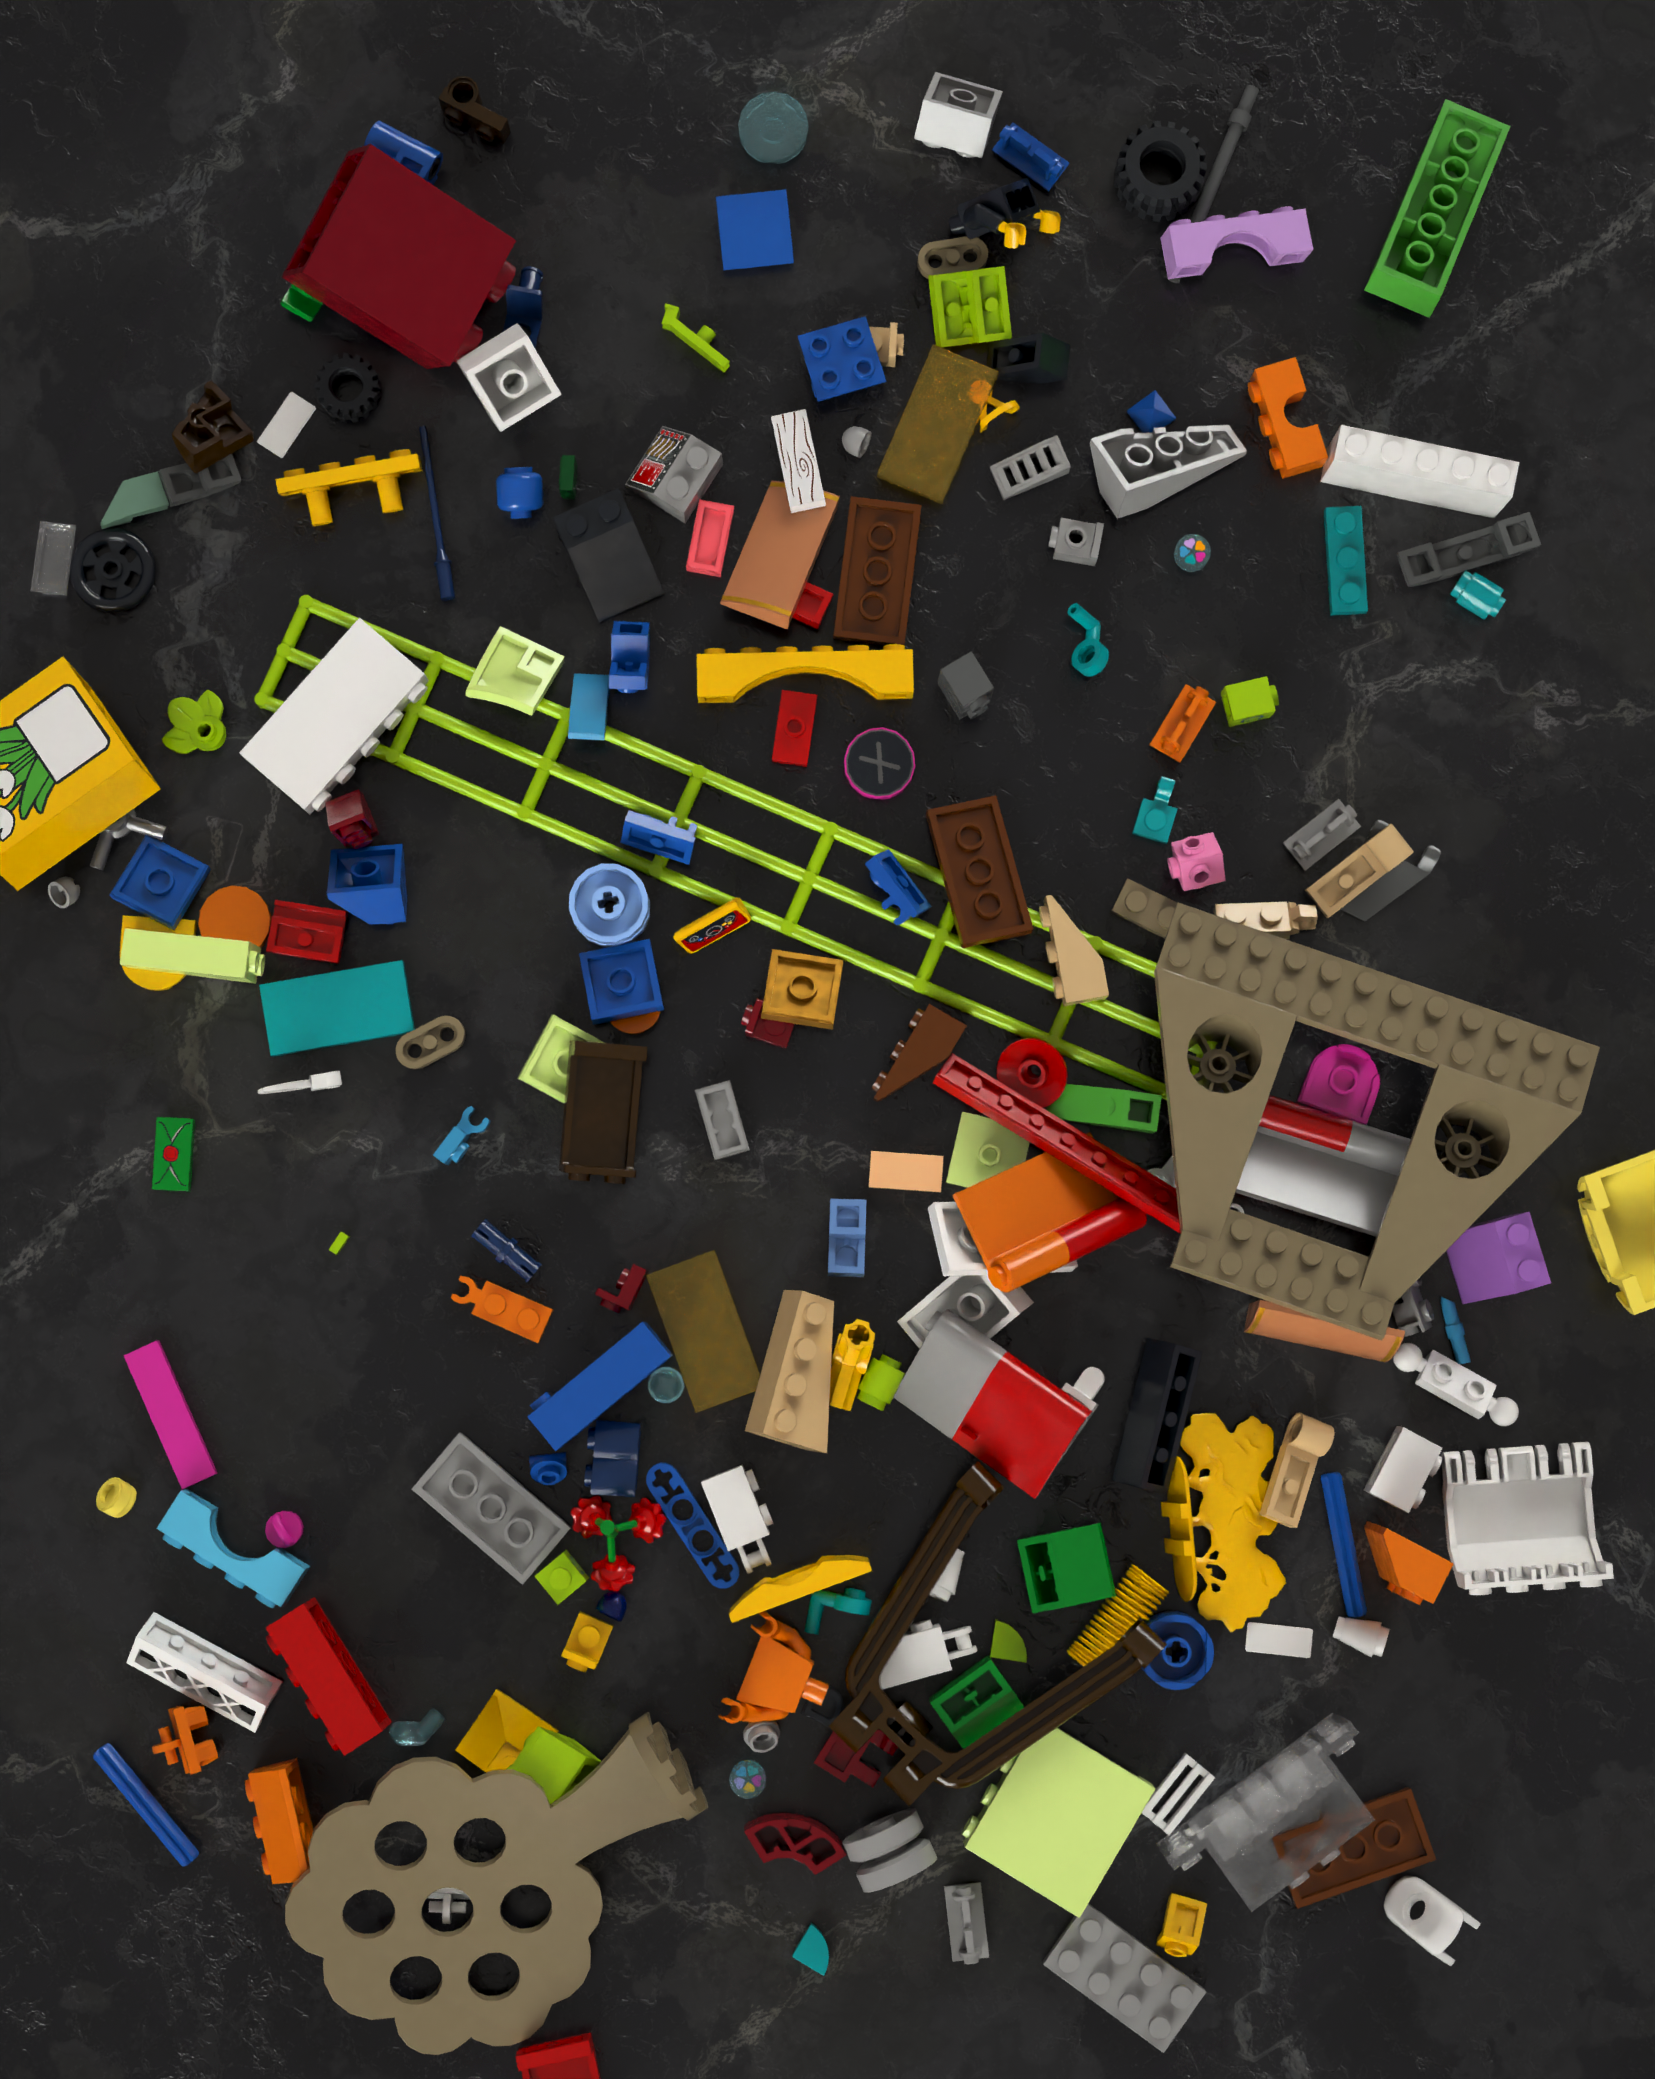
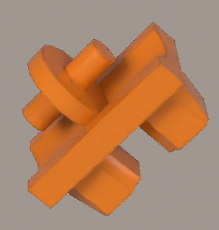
[152,1706,218,1775]

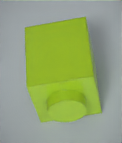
[1221,676,1279,727]
[535,1549,589,1605]

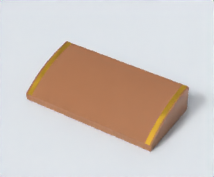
[720,481,840,629]
[1244,1300,1405,1362]

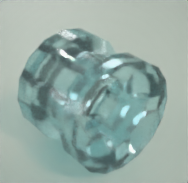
[648,1366,685,1403]

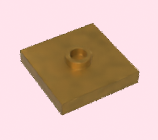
[761,949,844,1030]

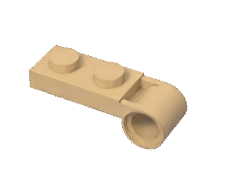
[1305,823,1414,918]
[1259,1412,1335,1528]

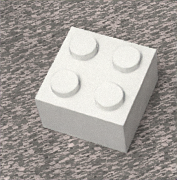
[456,323,562,432]

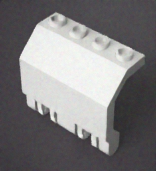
[1441,1442,1614,1595]

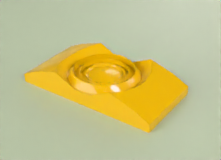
[729,1555,872,1623]

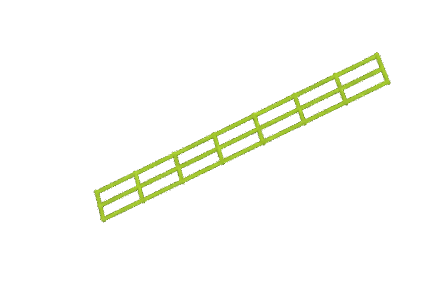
[254,595,1218,1100]

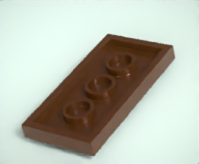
[833,496,922,645]
[926,795,1033,948]
[1270,1787,1436,1909]

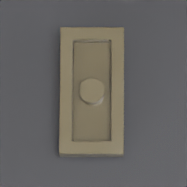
[1111,878,1177,939]

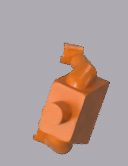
[718,1611,829,1724]

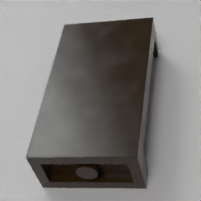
[559,1041,647,1184]

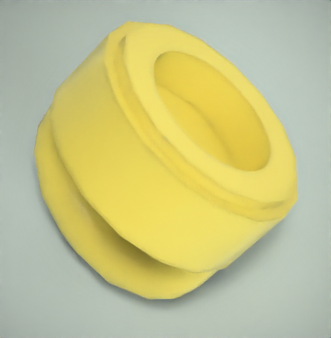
[96,1477,137,1518]

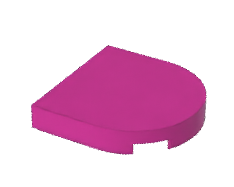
[1296,1044,1380,1125]

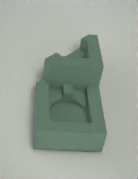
[100,471,169,529]

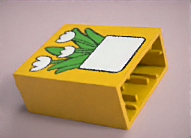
[0,656,161,891]

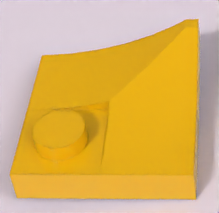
[455,1689,559,1773]

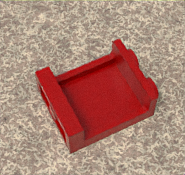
[515,2032,601,2079]

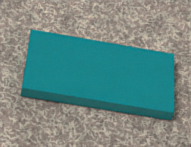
[259,960,415,1057]

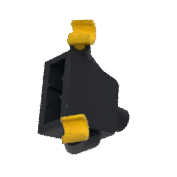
[949,178,1061,249]

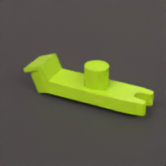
[661,303,730,373]

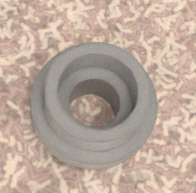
[743,1721,780,1753]

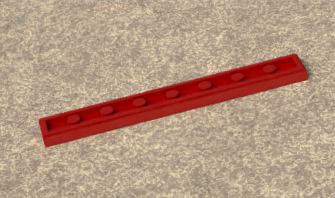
[933,1053,1180,1233]

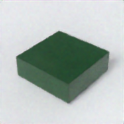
[559,455,577,500]

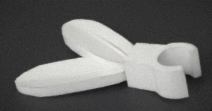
[258,1071,342,1094]

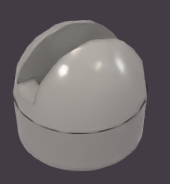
[842,426,872,458]
[48,876,80,908]

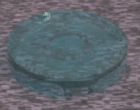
[738,91,809,164]

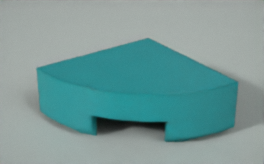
[792,1922,829,1976]

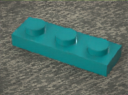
[1324,506,1368,616]

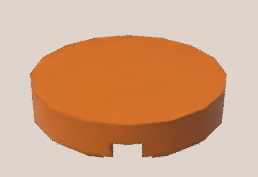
[198,885,272,948]

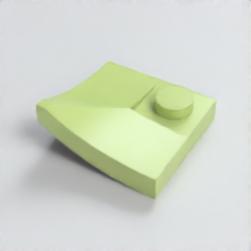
[465,626,565,716]

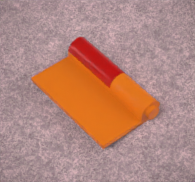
[952,1132,1147,1292]

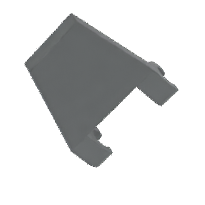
[1340,820,1441,922]

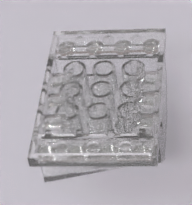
[1156,1713,1375,1912]

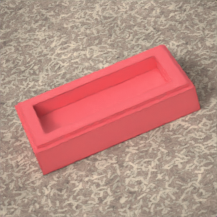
[686,499,735,577]

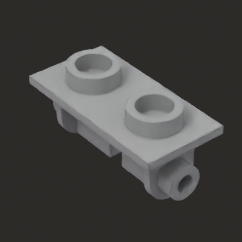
[1283,799,1361,871]
[1392,1277,1434,1337]
[944,1882,989,1964]

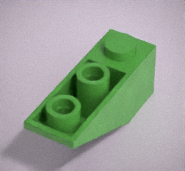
[1046,1084,1162,1134]

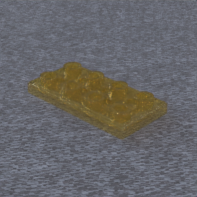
[877,345,999,504]
[646,1250,760,1413]

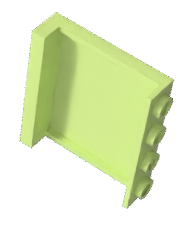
[961,1728,1156,1918]

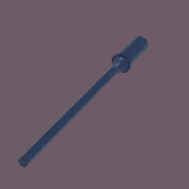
[419,426,455,601]

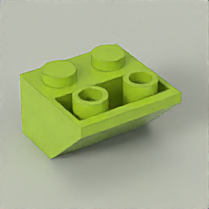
[507,1726,601,1804]

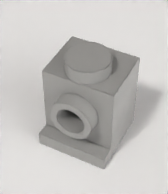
[1048,518,1104,566]

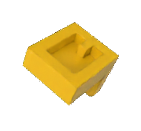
[561,1611,614,1672]
[1156,1893,1207,1957]

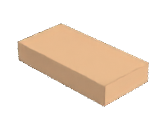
[868,1151,944,1193]

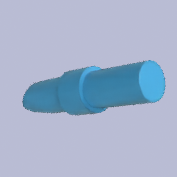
[1441,1297,1471,1365]

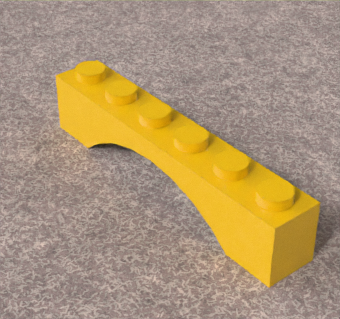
[697,644,914,703]

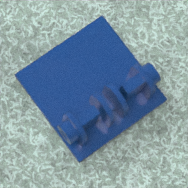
[798,316,886,402]

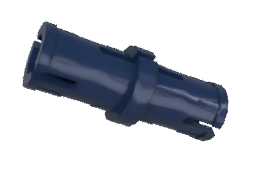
[471,1218,542,1282]

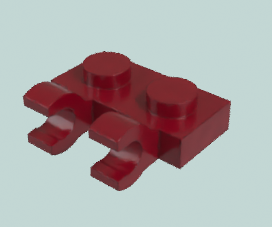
[814,1700,898,1787]

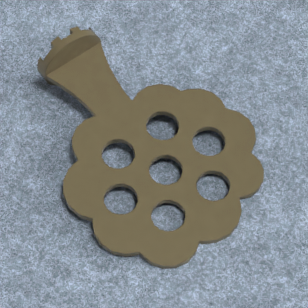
[285,1712,708,2055]

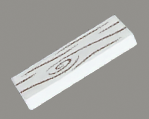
[771,409,826,513]

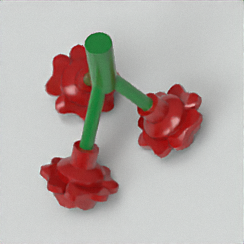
[571,1495,666,1591]

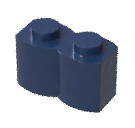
[584,1420,641,1497]

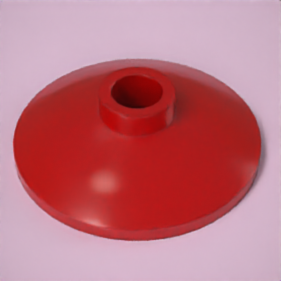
[997,1038,1068,1108]

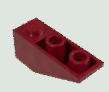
[325,789,379,849]

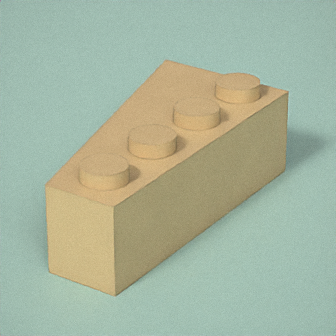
[745,1290,834,1453]

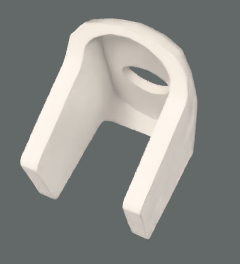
[1384,1876,1481,1966]

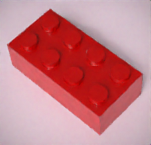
[266,1597,392,1756]

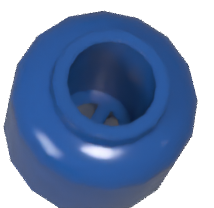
[496,467,544,519]

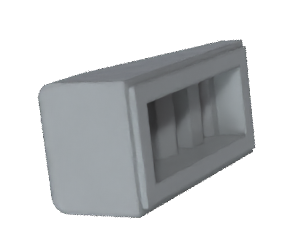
[990,435,1071,500]

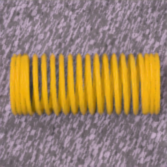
[1067,1564,1169,1666]

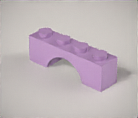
[1160,206,1313,279]

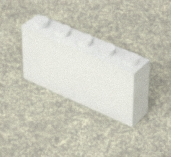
[1320,425,1519,518]
[239,617,429,815]

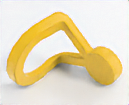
[969,381,1020,433]

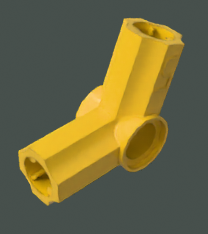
[829,1319,875,1411]

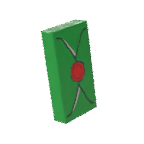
[152,1117,195,1192]

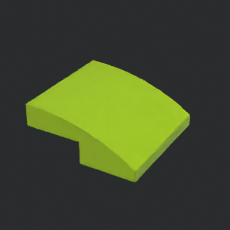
[928,266,1012,348]

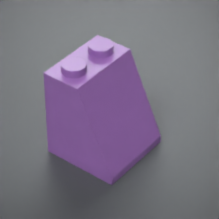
[1446,1212,1551,1304]

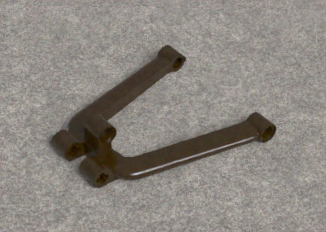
[829,1462,1167,1807]

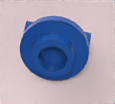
[529,1452,567,1485]

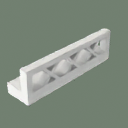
[126,1612,282,1733]

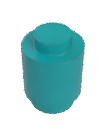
[1450,570,1506,620]

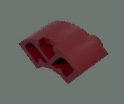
[744,1813,847,1875]

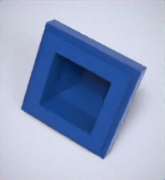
[1126,390,1176,433]

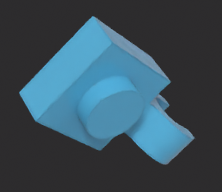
[433,1106,491,1165]

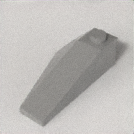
[1090,425,1247,519]

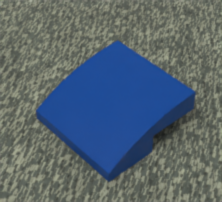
[716,189,794,270]

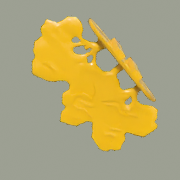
[1161,1413,1286,1632]

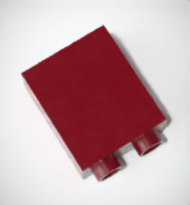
[282,144,516,369]

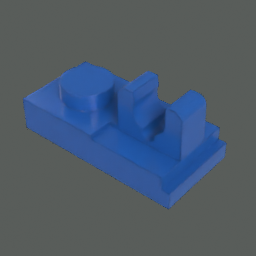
[620,810,697,865]
[865,849,932,925]

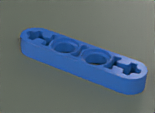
[646,1462,740,1589]

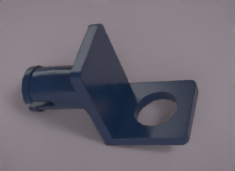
[502,266,543,349]

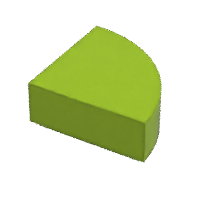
[990,1619,1027,1663]

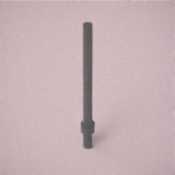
[1166,85,1259,283]

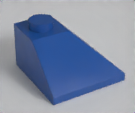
[327,844,407,925]

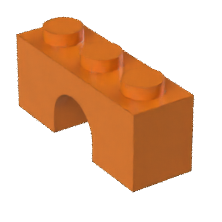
[1248,357,1328,479]

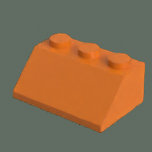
[1364,1521,1454,1605]
[245,1758,313,1884]

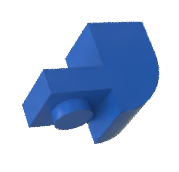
[609,621,650,693]

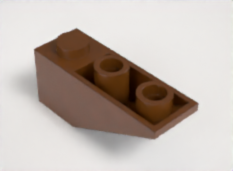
[871,1004,967,1102]

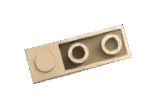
[1039,895,1109,1006]

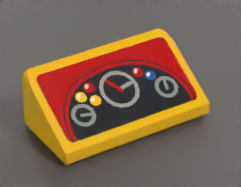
[673,897,751,954]

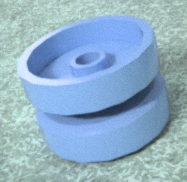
[569,863,650,947]

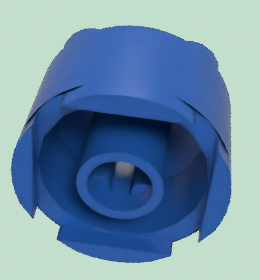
[1142,1611,1214,1690]

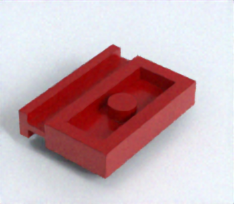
[266,900,348,964]

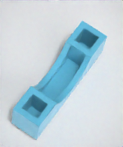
[156,1489,311,1608]

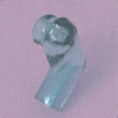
[389,1708,446,1746]

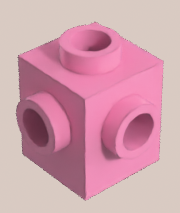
[1167,832,1226,891]

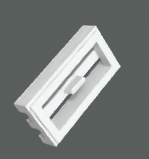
[1142,1753,1215,1836]

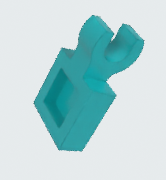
[1132,776,1178,844]

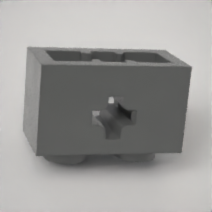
[937,651,994,720]

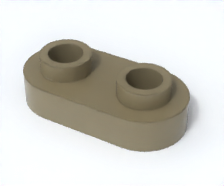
[917,236,988,279]
[396,1016,466,1069]

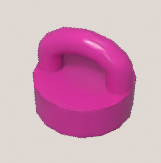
[265,1511,304,1548]

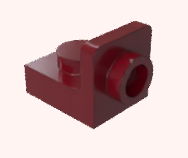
[741,998,795,1049]
[595,1264,649,1313]

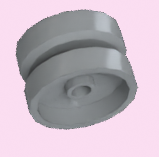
[842,1808,937,1893]

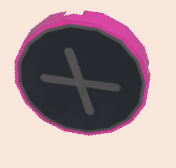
[844,727,915,800]

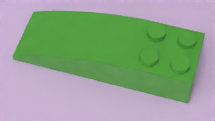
[1364,99,1511,318]

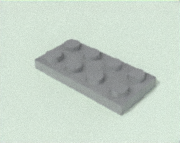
[412,1432,571,1585]
[1042,1903,1206,2053]

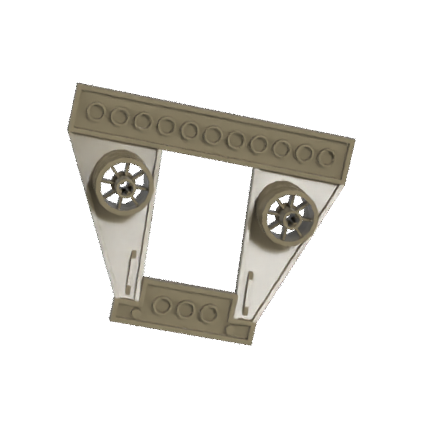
[1154,903,1600,1340]

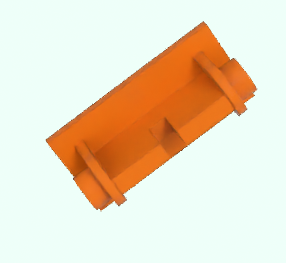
[1150,684,1216,763]

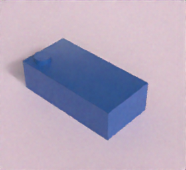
[527,1321,673,1451]

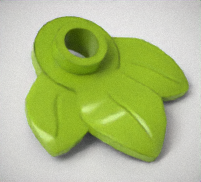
[162,690,226,754]

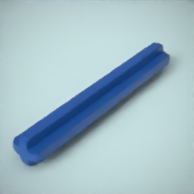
[1321,1472,1367,1618]
[93,1743,199,1867]

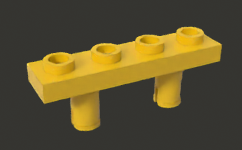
[275,449,423,526]

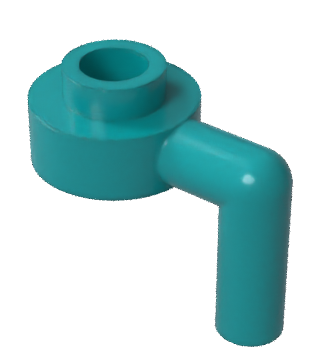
[1067,603,1109,677]
[804,1587,872,1635]

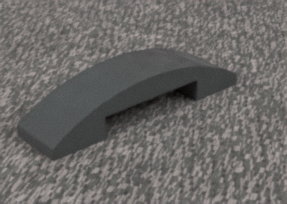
[1396,512,1541,587]

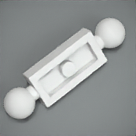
[1393,1343,1519,1426]

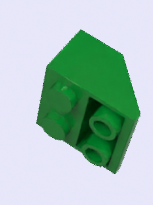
[1017,1523,1116,1613]
[929,1655,1025,1749]

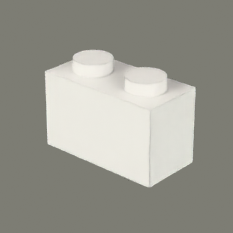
[1364,1426,1443,1513]

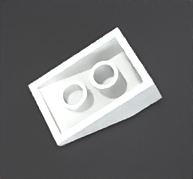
[897,1275,1034,1349]

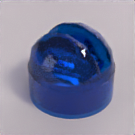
[595,1591,627,1622]

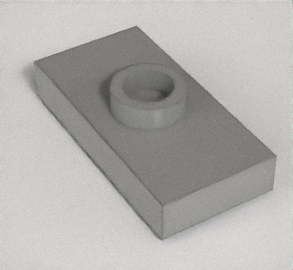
[695,1080,750,1160]

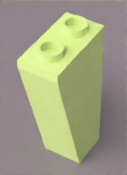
[120,928,265,984]

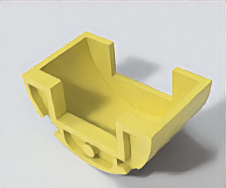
[1577,1150,1655,1315]

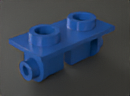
[992,122,1070,192]

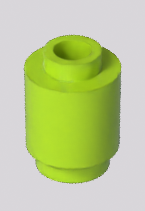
[857,1354,905,1411]

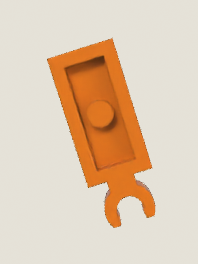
[451,1276,554,1343]

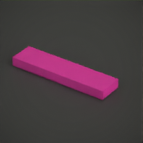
[124,1340,218,1489]

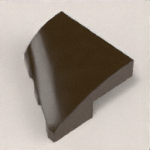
[172,380,254,474]

